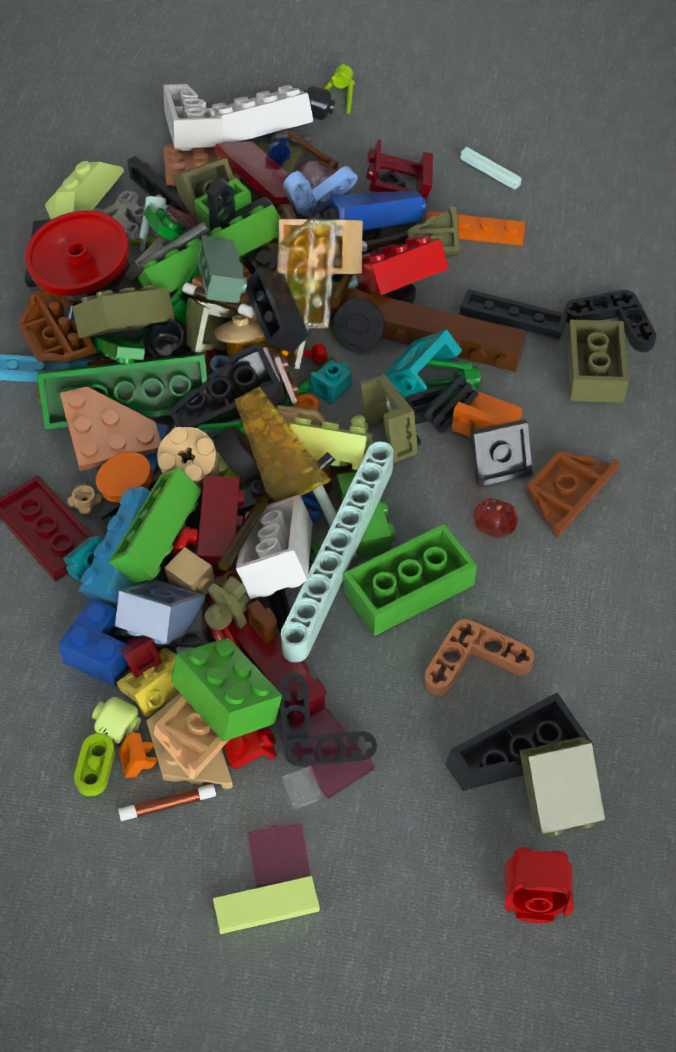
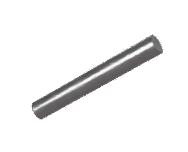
[138,222,210,271]

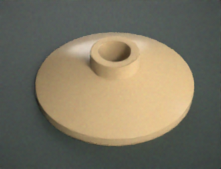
[214,315,264,343]

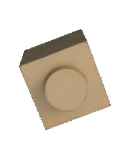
[165,547,215,595]

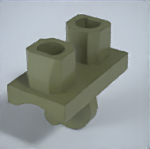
[205,576,252,630]

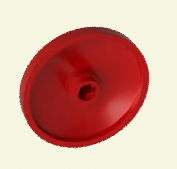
[25,210,130,296]

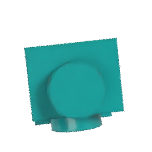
[311,359,352,405]
[63,536,103,582]

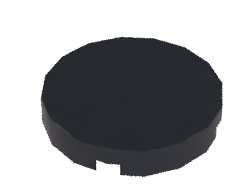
[332,298,386,352]

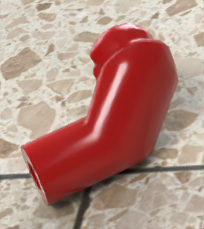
[171,526,199,560]

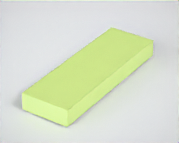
[213,876,320,934]

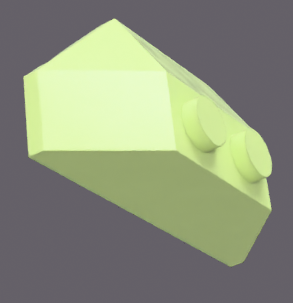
[45,161,124,219]

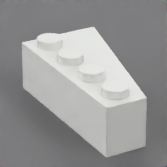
[163,84,223,151]

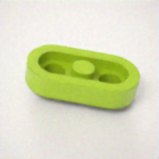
[74,733,115,796]

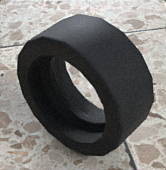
[214,426,266,481]

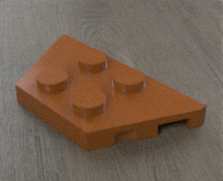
[526,451,620,537]

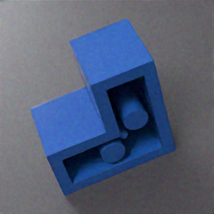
[58,598,128,687]

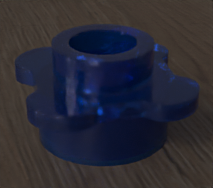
[268,138,291,167]

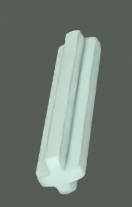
[460,147,522,189]

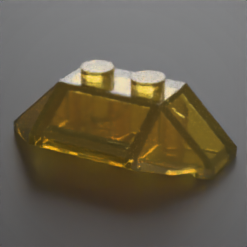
[277,219,336,329]

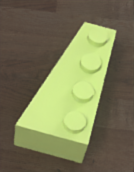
[256,413,373,470]

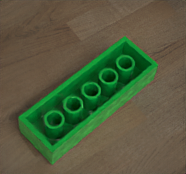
[37,353,207,429]

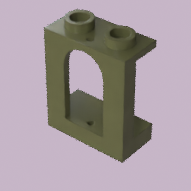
[360,374,418,463]

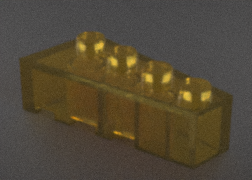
[235,387,332,502]

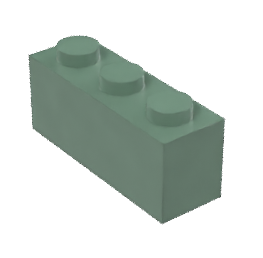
[197,236,247,303]

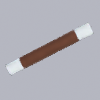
[118,784,216,821]

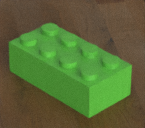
[343,524,477,636]

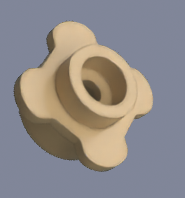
[67,485,102,515]

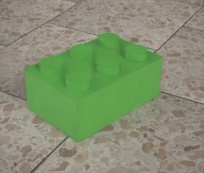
[171,638,282,742]

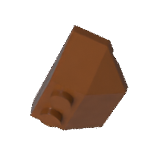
[18,290,96,364]

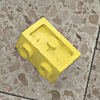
[116,648,180,717]

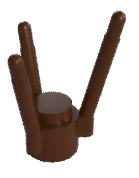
[288,131,339,181]

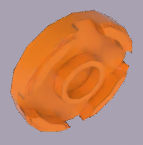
[95,452,153,503]

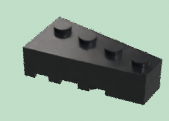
[445,693,594,791]

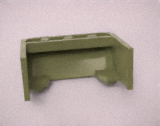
[186,298,308,369]

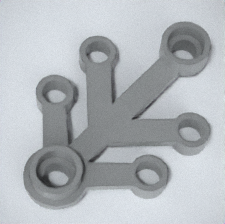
[92,191,145,240]

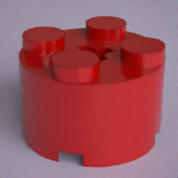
[504,847,574,923]

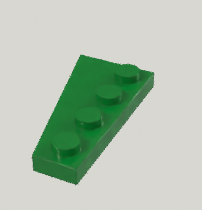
[89,335,145,364]

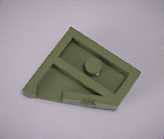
[407,206,460,255]

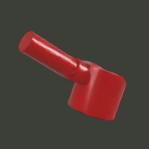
[302,343,328,365]

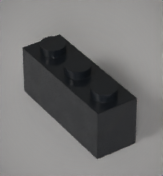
[246,267,309,353]

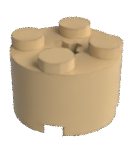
[157,427,220,488]

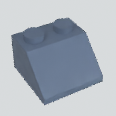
[115,580,205,644]

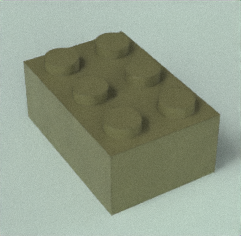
[72,285,175,338]
[566,320,629,403]

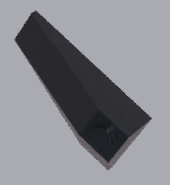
[169,342,286,429]

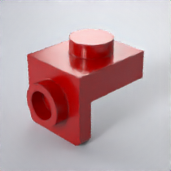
[224,728,277,770]

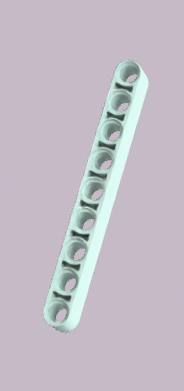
[281,441,394,662]

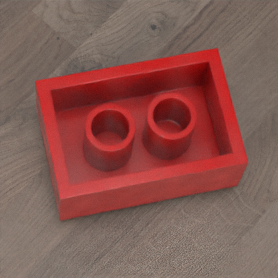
[355,235,449,295]

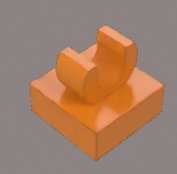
[118,733,157,778]

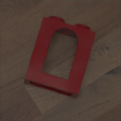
[366,140,433,202]

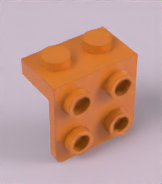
[452,391,523,438]

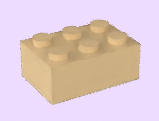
[279,219,363,274]

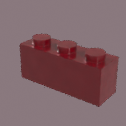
[197,476,245,570]

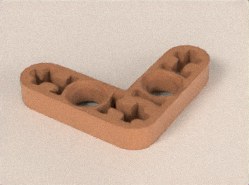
[424,619,535,696]

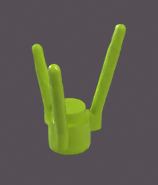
[324,63,355,115]

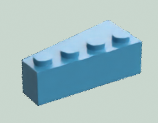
[78,487,150,609]

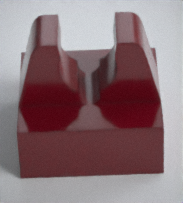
[120,636,162,678]

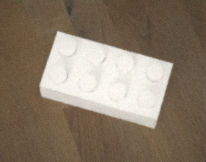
[212,85,313,143]
[236,494,313,599]

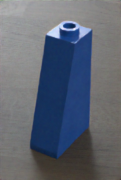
[330,190,426,230]

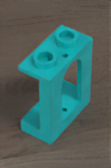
[382,329,462,397]

